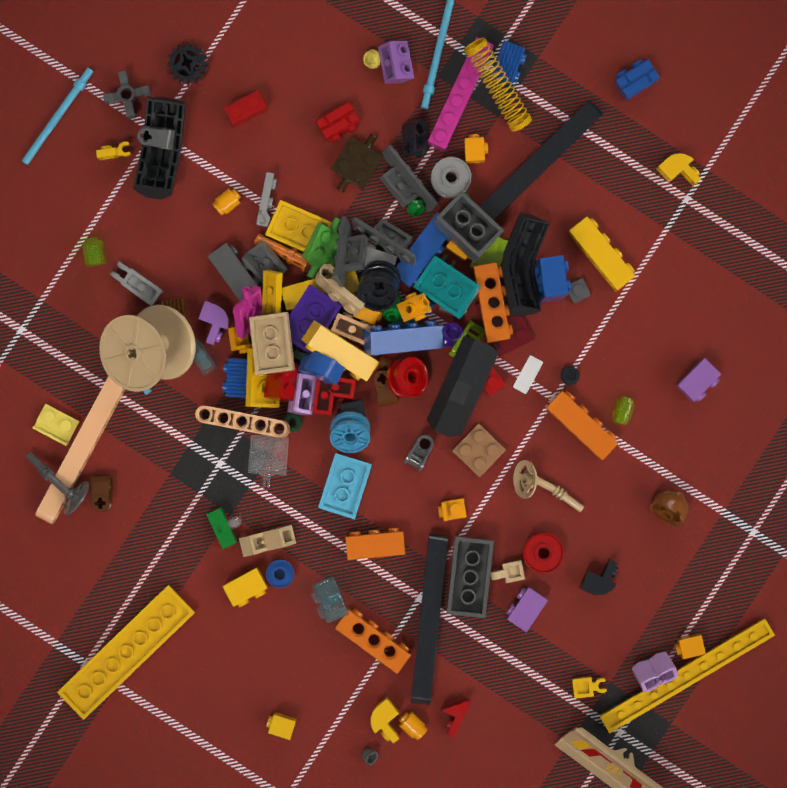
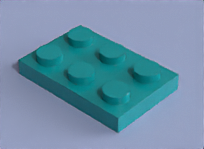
[414,256,482,319]

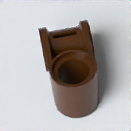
[374,369,398,407]
[91,475,113,512]

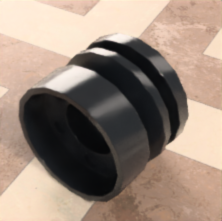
[357,260,401,312]

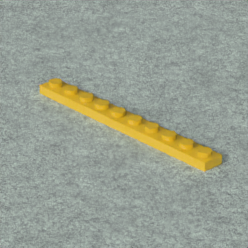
[599,618,775,733]

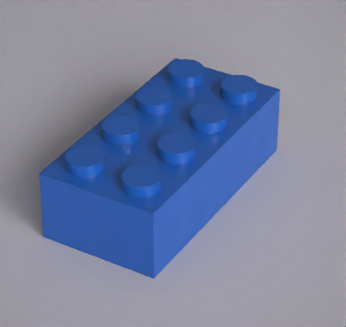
[534,255,571,303]

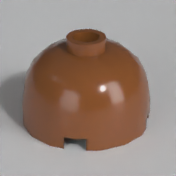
[649,491,689,527]

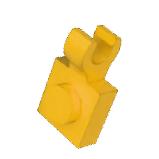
[96,142,131,161]

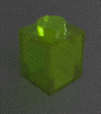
[82,237,107,267]

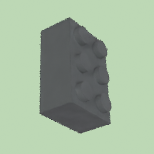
[432,191,504,263]

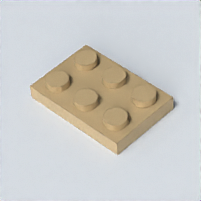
[249,312,295,375]

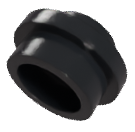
[560,366,580,385]

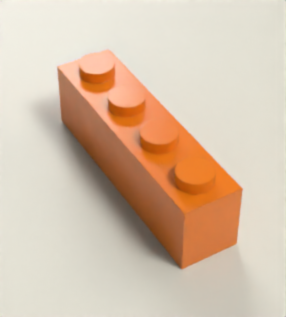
[545,391,618,461]

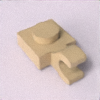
[490,560,525,583]

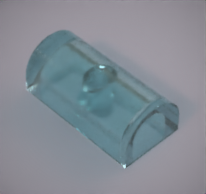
[193,336,217,376]

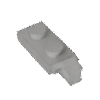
[256,172,277,227]

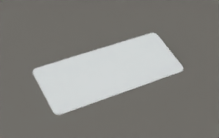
[513,355,543,394]

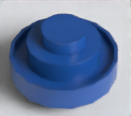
[266,559,295,588]

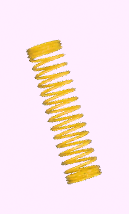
[464,38,532,132]

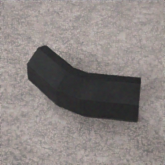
[133,97,186,200]
[502,212,550,316]
[427,336,499,437]

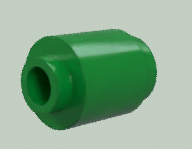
[382,295,402,322]

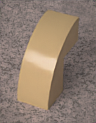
[239,525,296,557]

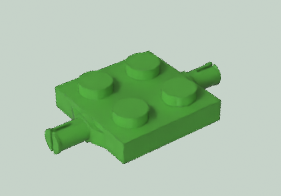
[301,217,341,279]

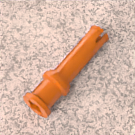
[254,234,309,272]

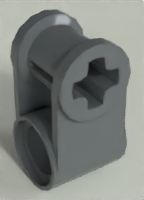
[137,126,176,150]
[404,434,434,472]

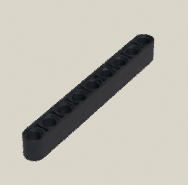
[480,100,604,220]
[411,533,448,705]

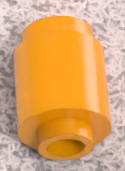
[212,188,241,216]
[399,712,427,740]

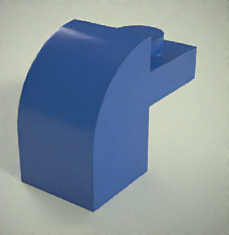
[298,351,345,385]

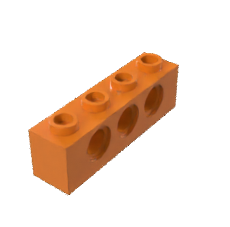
[473,262,513,343]
[335,608,411,674]

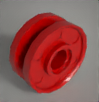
[386,357,429,398]
[522,533,564,573]

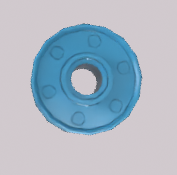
[330,412,370,453]

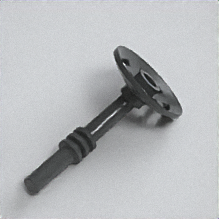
[26,452,89,515]

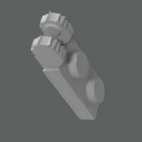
[110,261,163,306]

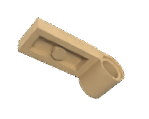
[315,264,365,316]

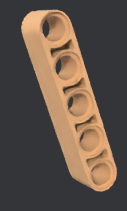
[195,406,290,438]

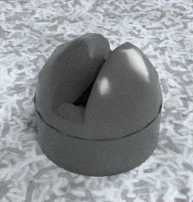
[361,748,378,765]

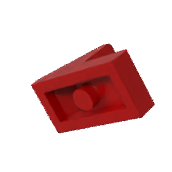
[441,699,470,738]

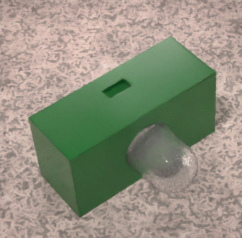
[206,507,242,549]

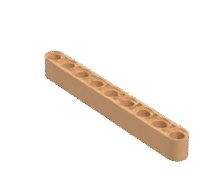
[35,376,126,525]

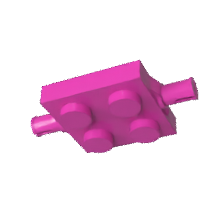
[233,285,262,339]

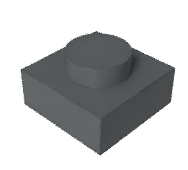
[568,278,591,304]

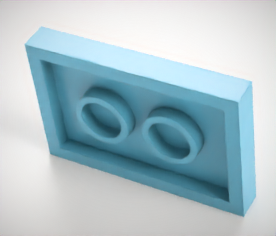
[318,453,372,520]

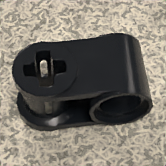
[401,120,428,158]

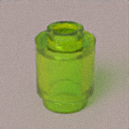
[612,396,636,426]

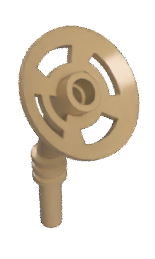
[513,460,584,512]

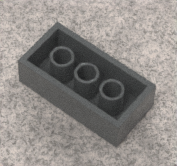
[446,536,494,618]

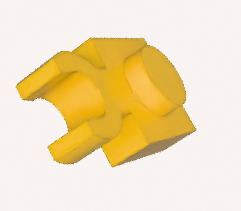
[572,676,607,699]

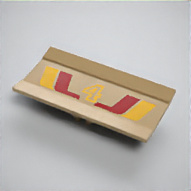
[554,727,663,788]

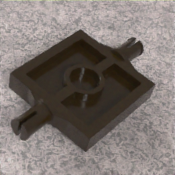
[331,133,383,193]

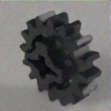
[167,43,209,86]

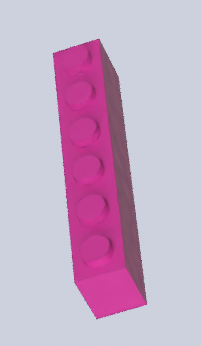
[427,37,494,153]

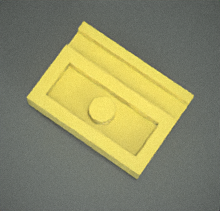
[33,404,80,446]

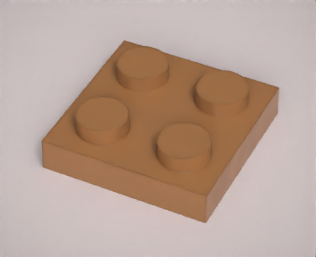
[452,423,506,478]

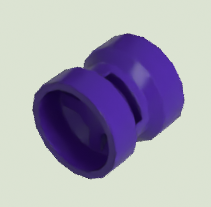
[443,322,462,347]

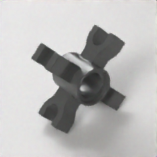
[103,71,151,119]

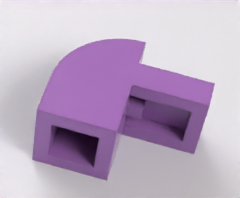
[198,301,230,346]

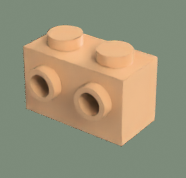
[331,312,371,345]

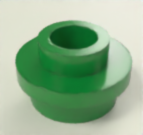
[407,199,425,217]

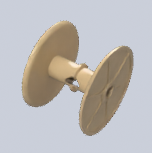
[99,305,196,392]

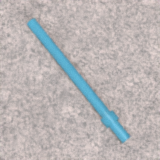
[421,0,455,109]
[21,67,93,165]

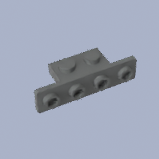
[379,145,438,213]
[332,216,368,287]
[352,217,416,266]

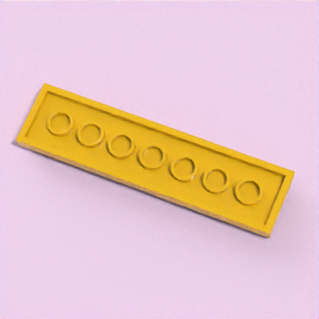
[57,585,195,720]

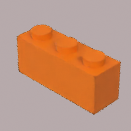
[345,528,405,560]

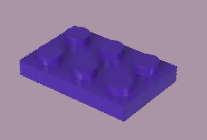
[289,284,342,354]

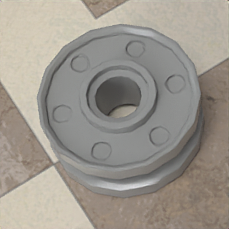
[431,157,471,199]

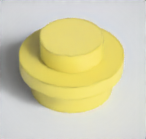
[363,49,381,69]

